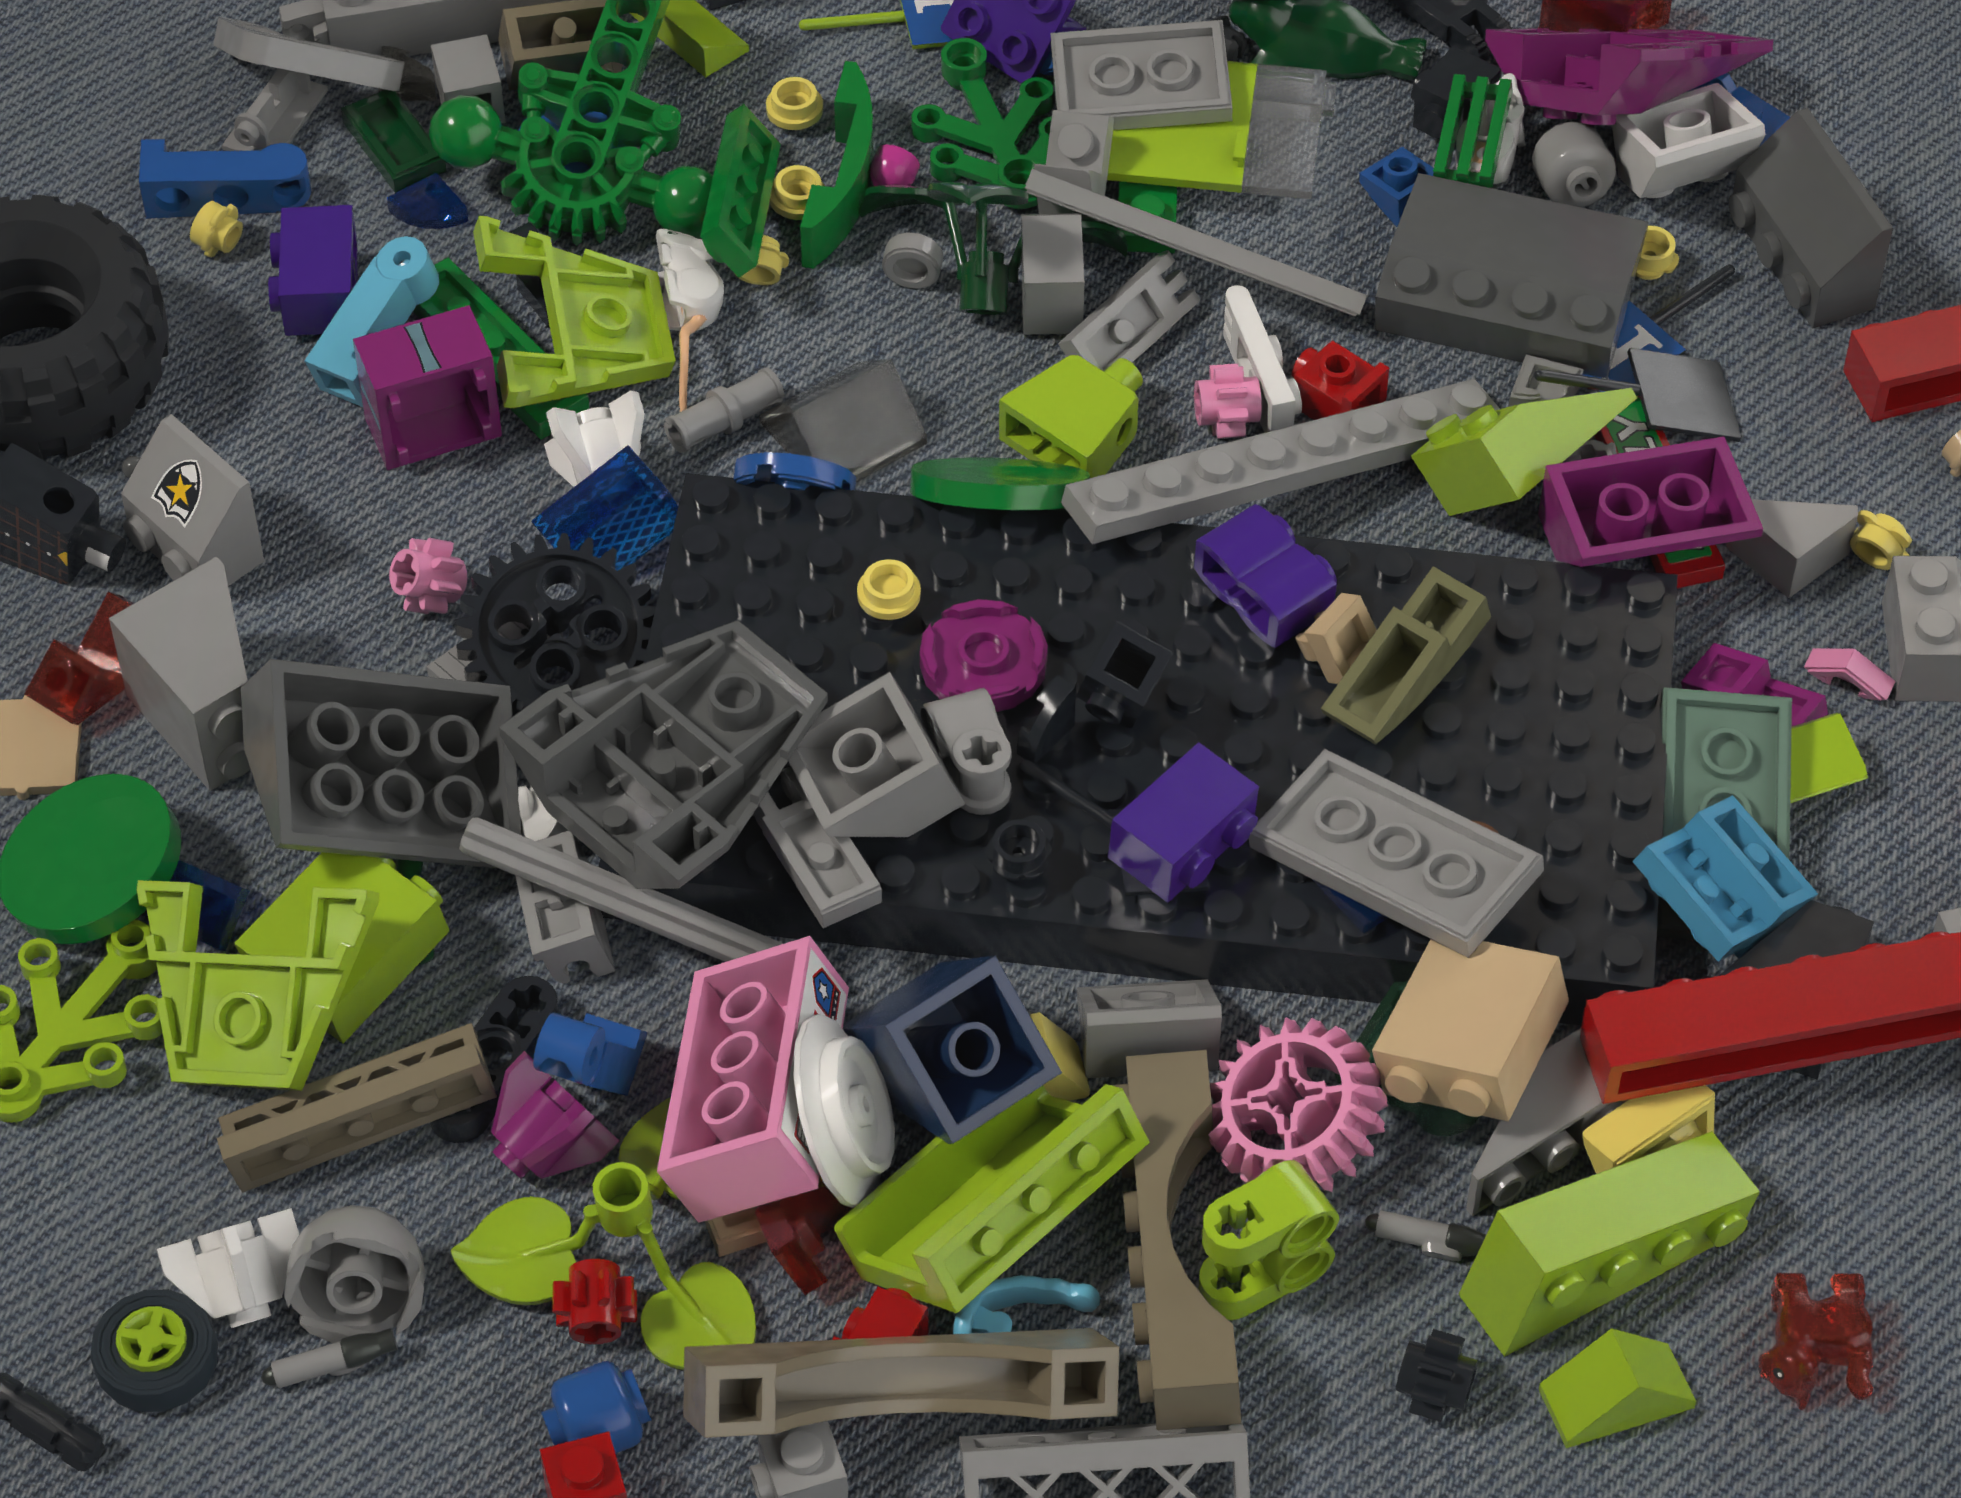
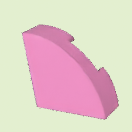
[1804,648,1896,701]

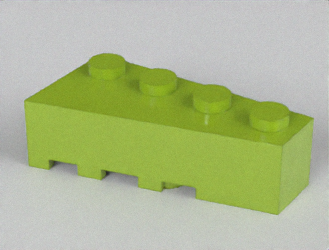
[1458,1131,1760,1357]

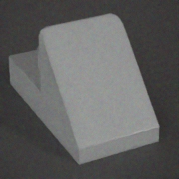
[1034,110,1115,222]

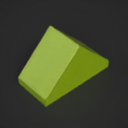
[1539,1328,1696,1448]

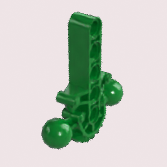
[429,0,713,246]

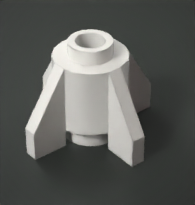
[544,390,645,503]
[156,1208,299,1328]

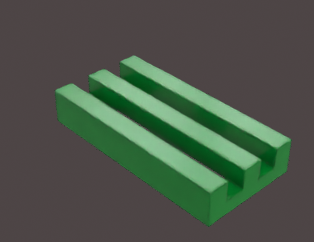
[1433,74,1513,188]

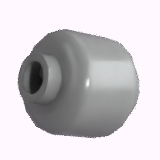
[1532,122,1616,208]

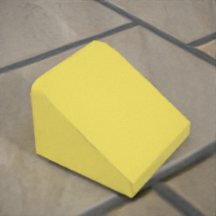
[1030,1012,1090,1101]

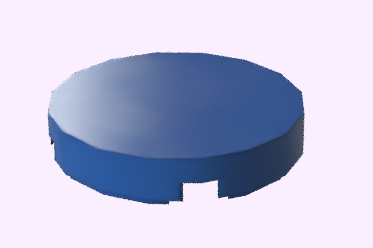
[733,452,857,490]

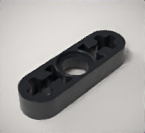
[430,976,559,1143]

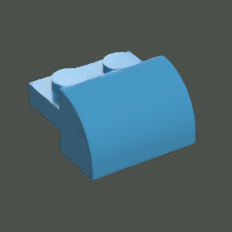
[1632,795,1818,962]

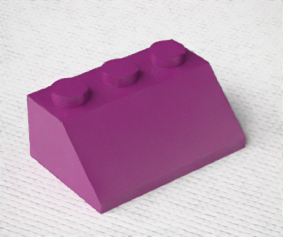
[1538,436,1764,567]

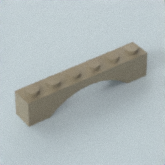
[1115,1050,1241,1430]
[683,1328,1119,1438]

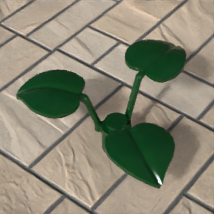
[860,182,1128,315]

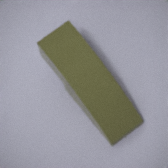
[1321,566,1491,745]

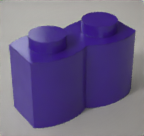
[1194,504,1337,648]

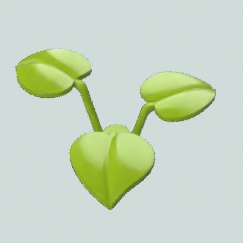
[451,1097,756,1370]

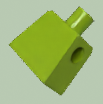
[999,355,1143,478]

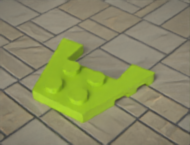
[473,216,676,408]
[137,880,379,1091]

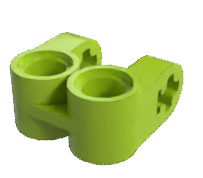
[1198,1160,1340,1320]

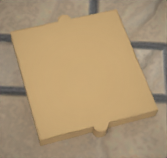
[0,694,83,800]

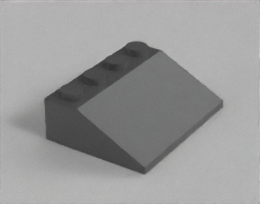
[1375,173,1649,379]
[241,659,521,869]

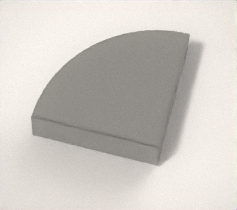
[1508,354,1584,407]

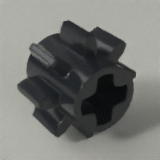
[1396,1329,1478,1422]

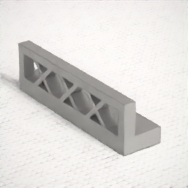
[959,1421,1250,1498]

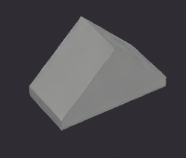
[1021,213,1085,335]
[1726,499,1858,598]

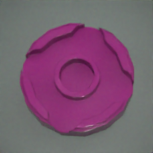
[920,599,1048,712]

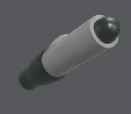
[1364,1210,1486,1261]
[261,1328,398,1389]

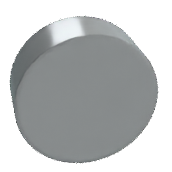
[882,233,944,288]

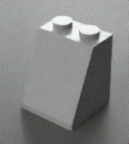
[109,556,250,791]

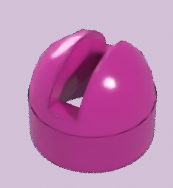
[870,144,920,186]

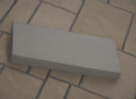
[1249,749,1544,957]

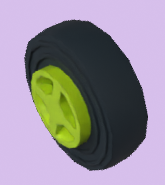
[90,1289,218,1412]

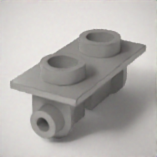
[222,68,328,151]

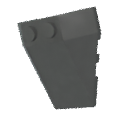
[499,620,828,889]

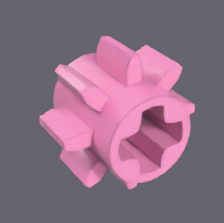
[1194,364,1262,439]
[389,538,467,614]

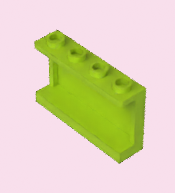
[834,1084,1150,1313]

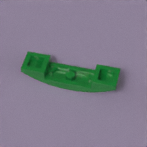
[800,61,874,269]

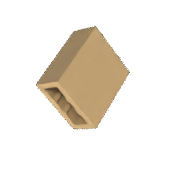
[1372,939,1569,1122]

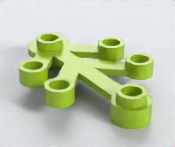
[0,920,162,1123]

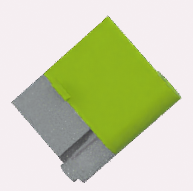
[1107,61,1337,199]

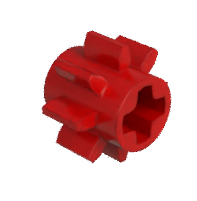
[552,1259,637,1344]

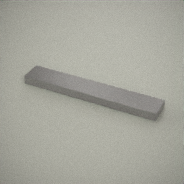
[1025,169,1367,317]

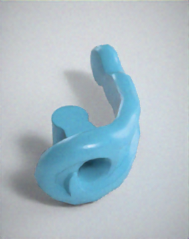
[953,1275,1101,1334]

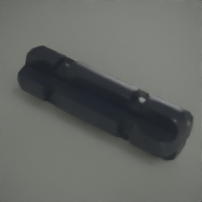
[0,1373,105,1471]

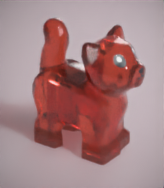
[1758,1273,1874,1410]

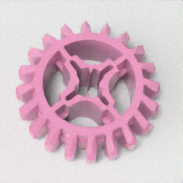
[1208,1017,1388,1192]

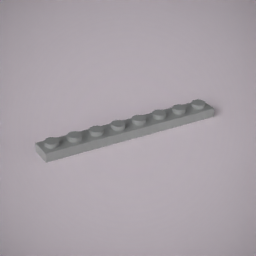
[1061,378,1500,544]

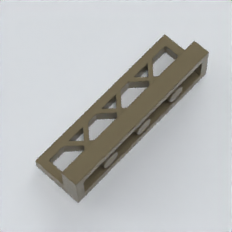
[217,1023,497,1193]

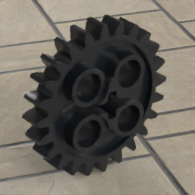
[455,533,656,713]

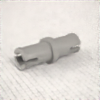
[664,367,784,453]

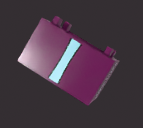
[353,305,502,470]

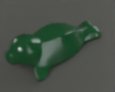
[1229,0,1427,80]

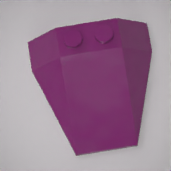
[1485,28,1774,125]

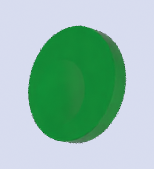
[910,457,1090,510]
[0,774,182,944]

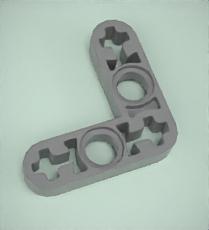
[213,17,405,91]

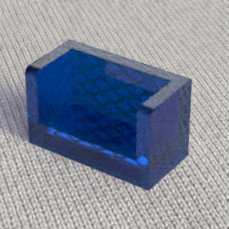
[531,445,678,571]

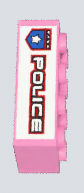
[657,936,849,1223]

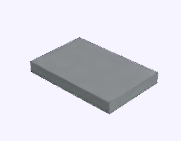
[1050,20,1233,130]

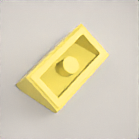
[1582,1085,1715,1174]

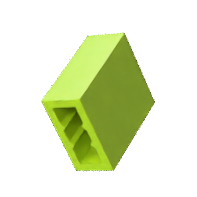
[234,852,450,1044]

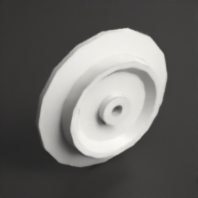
[793,1014,895,1208]

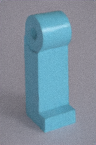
[304,236,439,407]

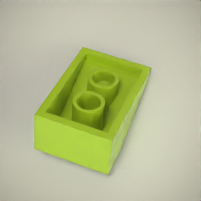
[1411,388,1637,516]

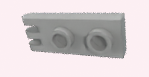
[1058,250,1200,371]

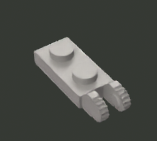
[752,766,882,928]

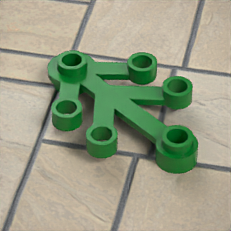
[911,38,1054,209]

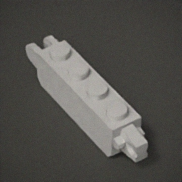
[279,0,569,59]

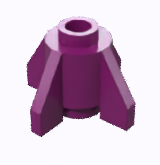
[491,1051,619,1179]

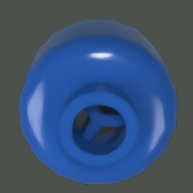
[541,1361,651,1454]

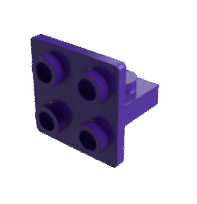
[941,0,1087,84]

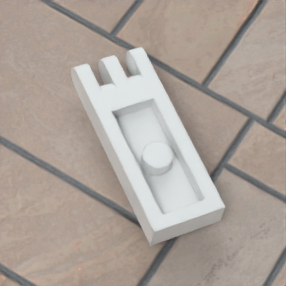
[1223,285,1302,433]

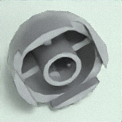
[284,1205,425,1343]

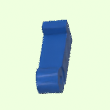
[139,139,312,219]
[533,1012,648,1096]

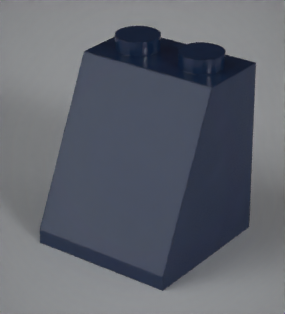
[843,955,1062,1144]

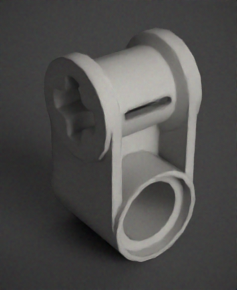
[920,688,1012,815]

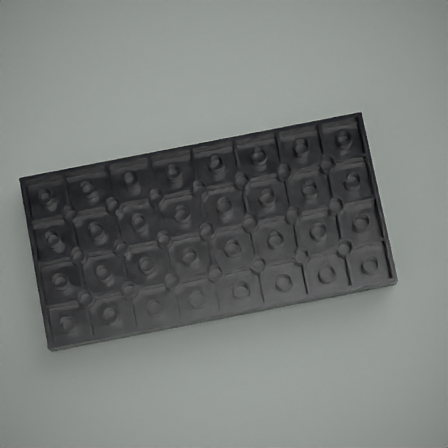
[598,473,1678,1026]

